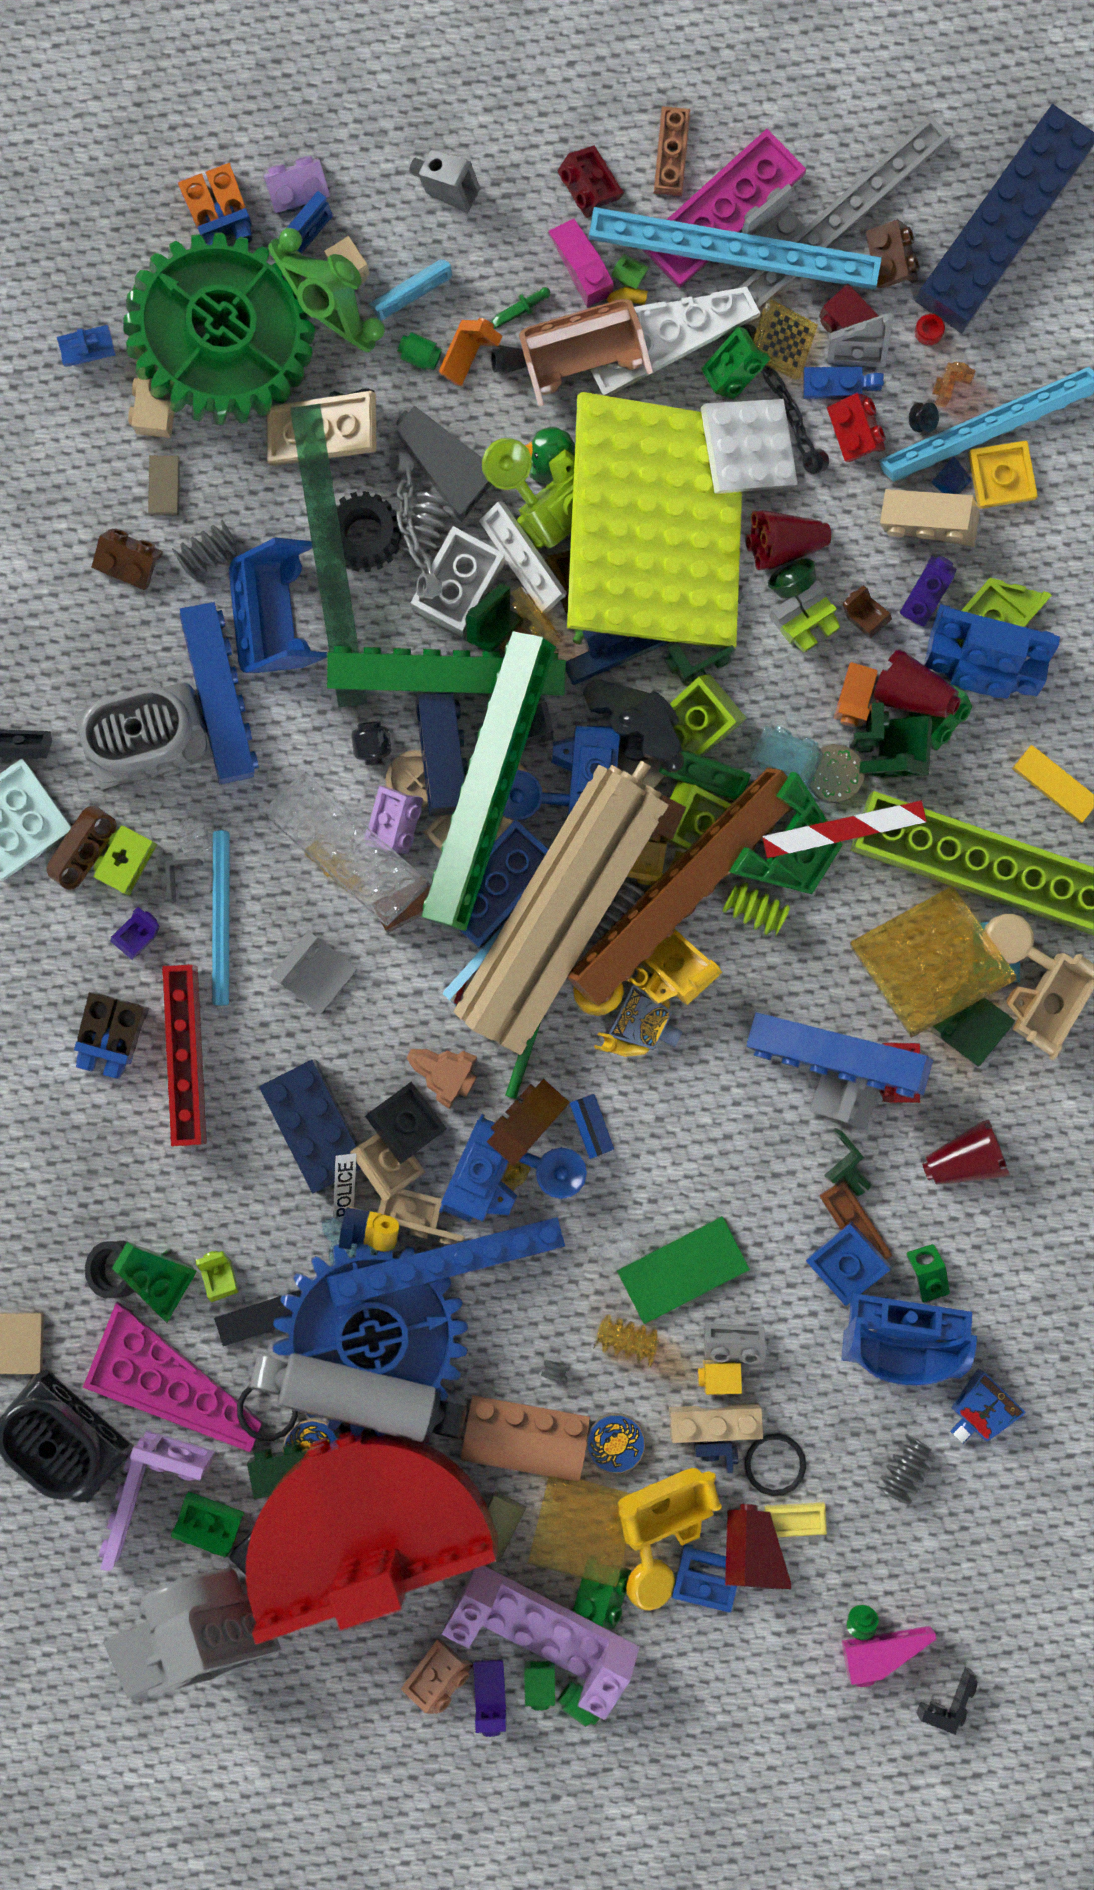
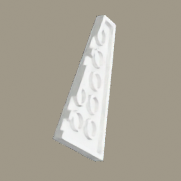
[590,287,760,396]

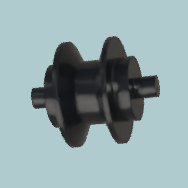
[909,402,939,432]

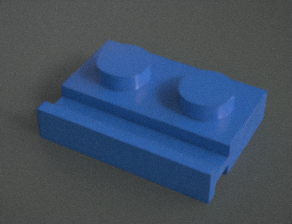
[287,191,333,254]

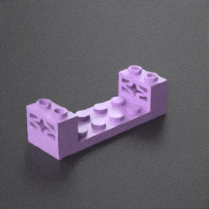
[442,1566,640,1720]

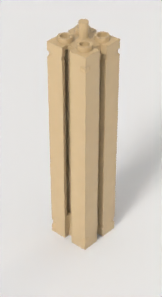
[453,761,669,1055]

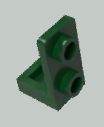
[664,642,736,683]

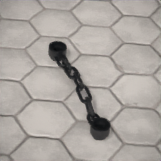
[733,324,829,474]

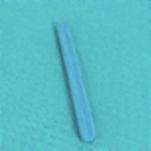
[212,830,230,1006]

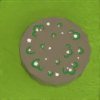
[805,744,864,803]

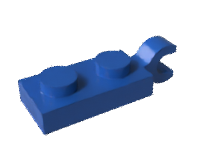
[803,367,884,399]

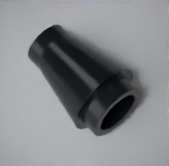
[491,345,527,375]

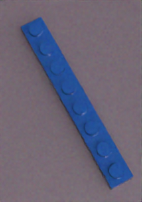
[327,1217,565,1308]

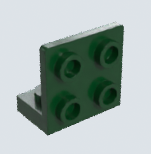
[859,716,932,779]
[931,979,1015,1067]

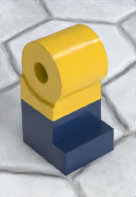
[339,1207,399,1252]

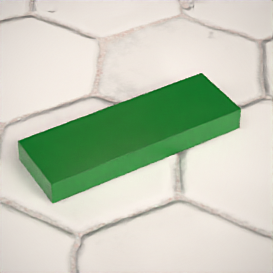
[659,748,751,800]

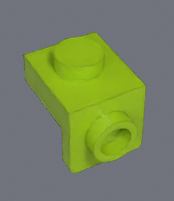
[196,1251,239,1302]

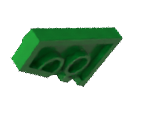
[112,1242,197,1323]

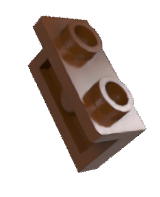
[866,219,920,289]
[91,529,163,590]

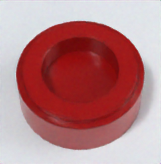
[914,314,945,345]

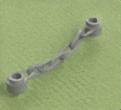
[389,450,442,599]

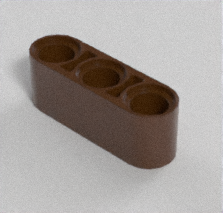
[47,806,116,890]

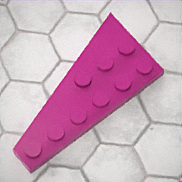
[82,1302,263,1452]

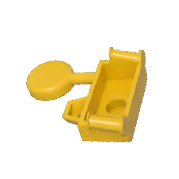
[573,930,723,1016]
[618,1468,722,1611]

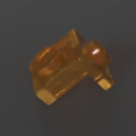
[932,362,976,407]

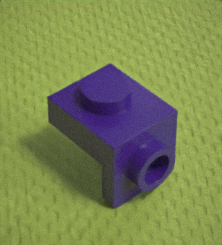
[110,907,160,960]

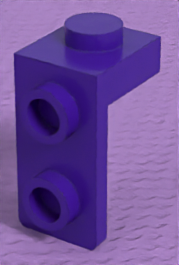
[900,555,957,627]
[473,1659,507,1737]

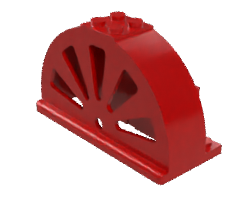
[246,1430,499,1645]

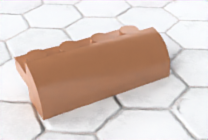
[461,1395,590,1482]

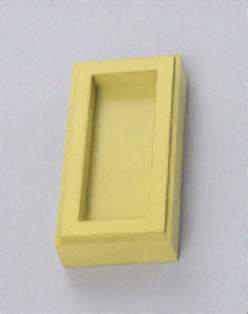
[764,1502,827,1537]

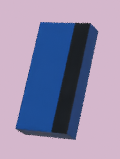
[570,1094,614,1159]

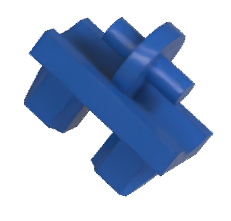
[57,325,116,367]

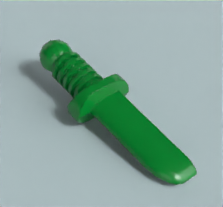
[491,287,551,329]

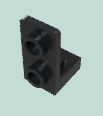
[916,1667,977,1735]

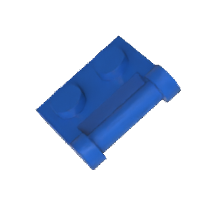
[672,1543,737,1613]

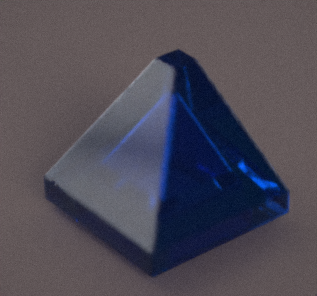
[931,457,972,494]

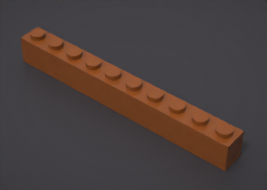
[567,767,793,1006]

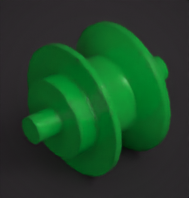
[847,1605,879,1640]

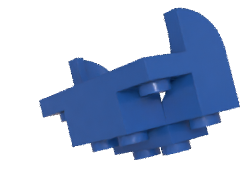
[924,604,1060,699]
[841,1293,977,1386]

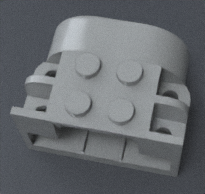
[74,683,213,790]
[142,1568,281,1697]

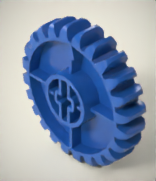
[272,1243,468,1437]

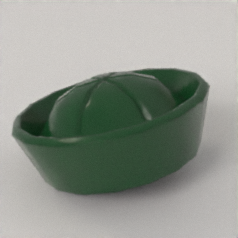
[768,558,816,598]

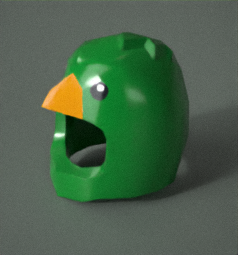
[525,427,575,484]

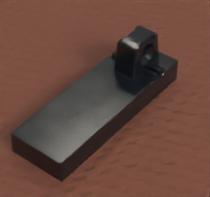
[214,1289,301,1347]

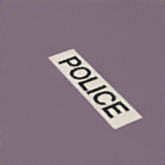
[333,1153,356,1224]

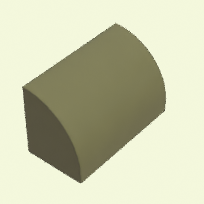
[487,1491,527,1562]

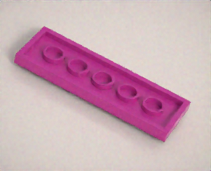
[642,129,807,289]

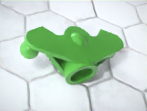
[268,228,385,352]

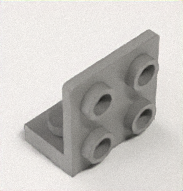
[741,184,805,241]
[270,930,357,1014]

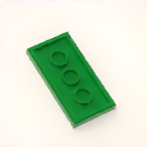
[616,1216,750,1324]

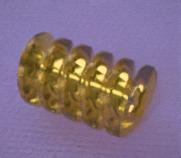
[593,1314,659,1367]

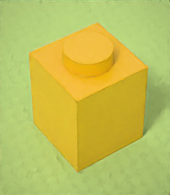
[697,1360,742,1395]

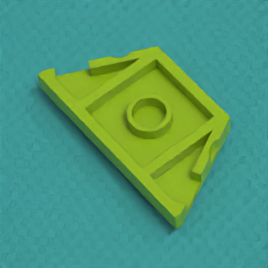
[956,577,1052,648]

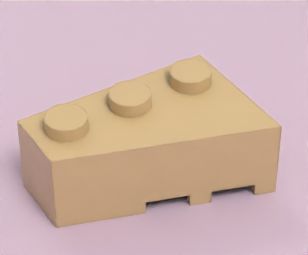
[880,489,980,547]

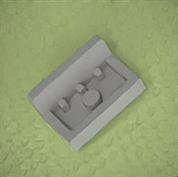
[704,1323,767,1364]

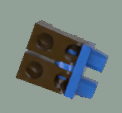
[74,992,149,1079]

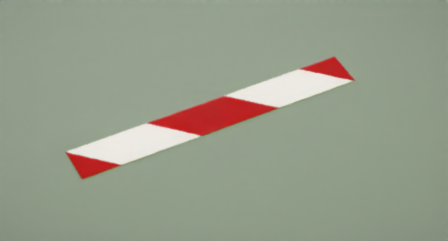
[762,800,927,858]

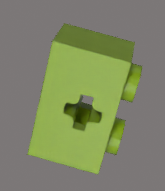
[93,825,158,896]

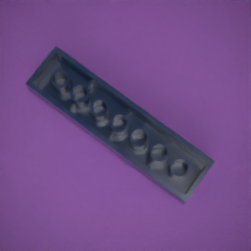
[915,104,1094,334]

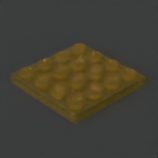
[850,886,1016,1038]

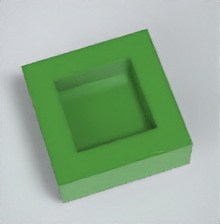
[611,254,649,289]

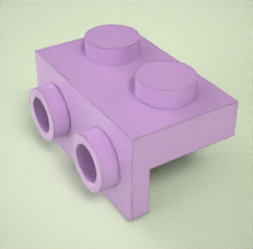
[263,155,330,213]

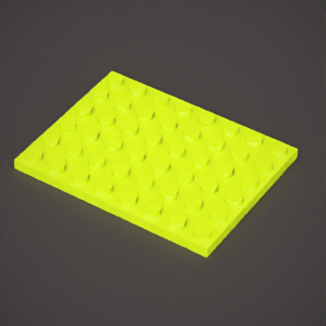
[567,392,742,649]

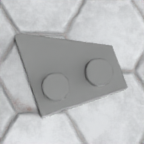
[827,313,893,367]

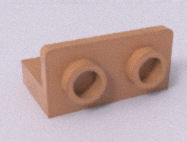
[401,1640,473,1714]

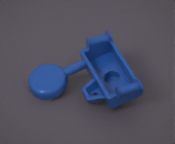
[503,725,620,821]
[439,1114,587,1223]

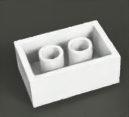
[410,526,506,638]

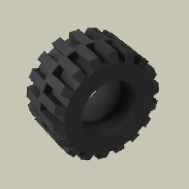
[326,491,402,572]

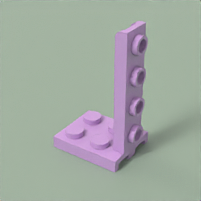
[99,1430,215,1571]

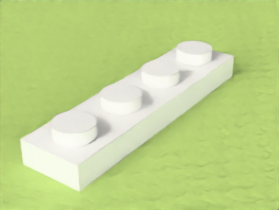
[479,502,567,613]

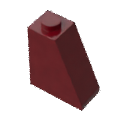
[725,1504,791,1590]

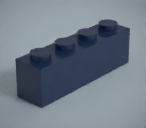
[415,692,468,816]

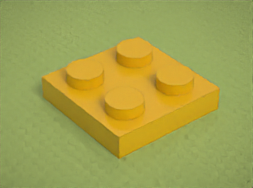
[968,440,1038,509]

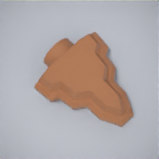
[406,1049,477,1109]

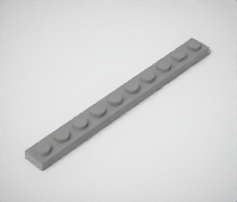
[738,115,950,310]

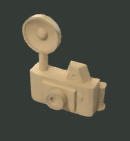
[983,914,1094,1060]

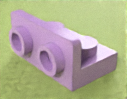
[364,786,423,854]

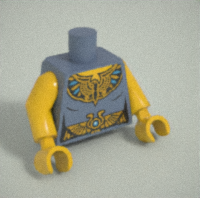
[594,966,683,1057]

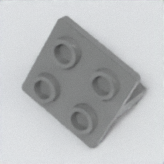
[810,1070,879,1129]

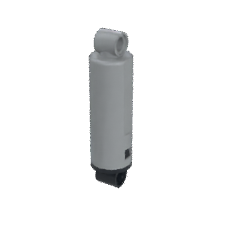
[249,1354,467,1444]

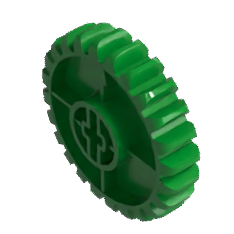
[123,233,315,425]

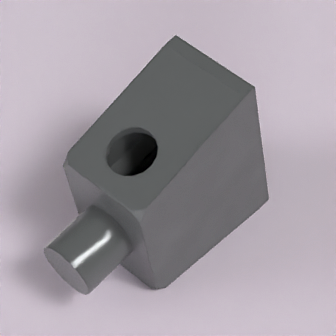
[409,150,481,214]

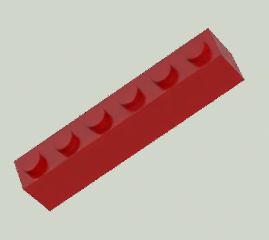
[162,964,207,1146]

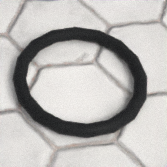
[237,1385,298,1441]
[744,1433,806,1496]

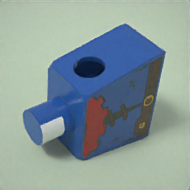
[950,1368,1026,1444]

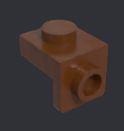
[843,585,892,638]

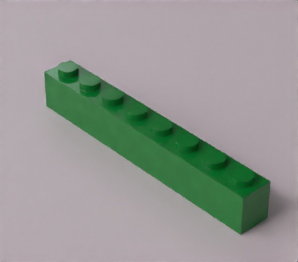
[327,646,566,696]

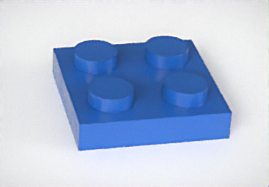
[806,1221,892,1306]

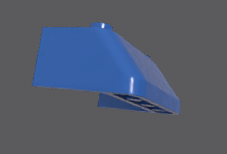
[229,538,327,673]

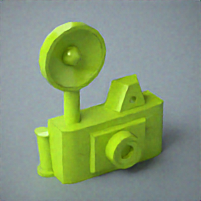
[482,438,575,549]

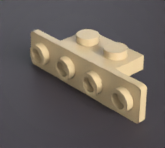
[349,1189,465,1245]

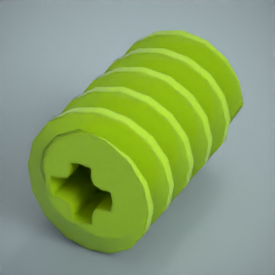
[722,882,790,936]

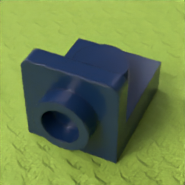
[694,1440,738,1473]

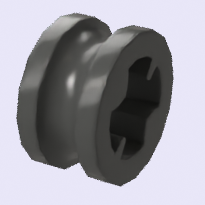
[541,1360,570,1382]

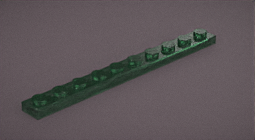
[290,404,367,708]

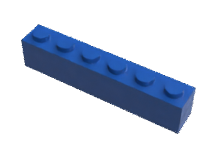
[180,602,259,785]
[746,1012,933,1098]

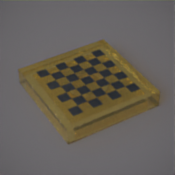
[753,299,818,380]

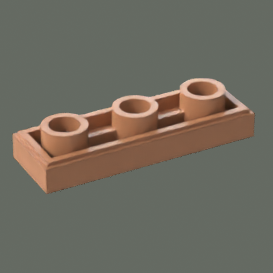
[654,106,690,196]

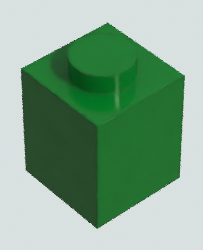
[524,1661,555,1711]

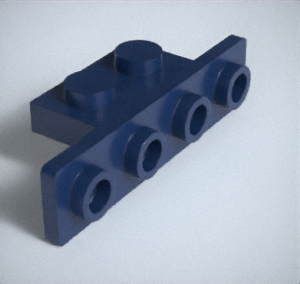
[565,630,670,685]

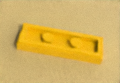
[1011,745,1094,823]

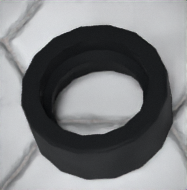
[85,1240,135,1298]

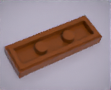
[818,1180,893,1260]

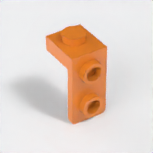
[439,318,503,386]
[834,663,878,727]

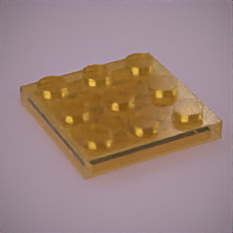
[527,1476,632,1587]

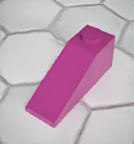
[548,218,614,308]
[841,1626,936,1687]

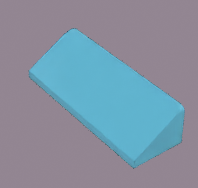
[369,259,452,321]

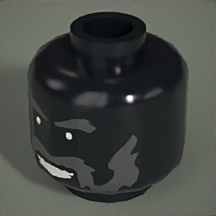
[351,721,391,765]

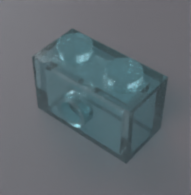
[751,726,823,787]

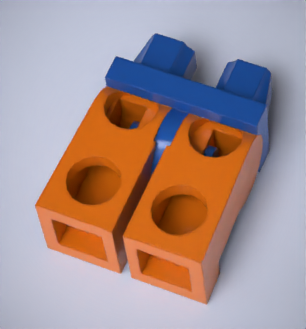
[178,162,253,245]

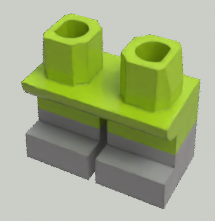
[769,580,840,653]

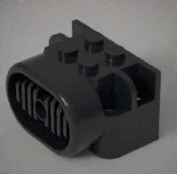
[0,1369,134,1503]

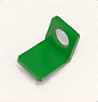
[907,1244,950,1302]

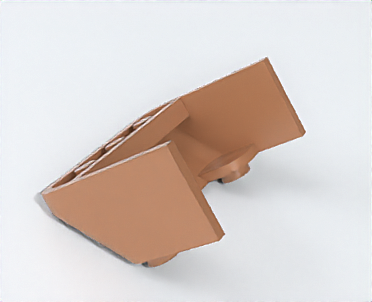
[519,299,653,407]

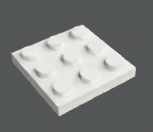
[701,399,798,494]

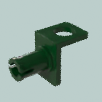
[824,1128,872,1196]

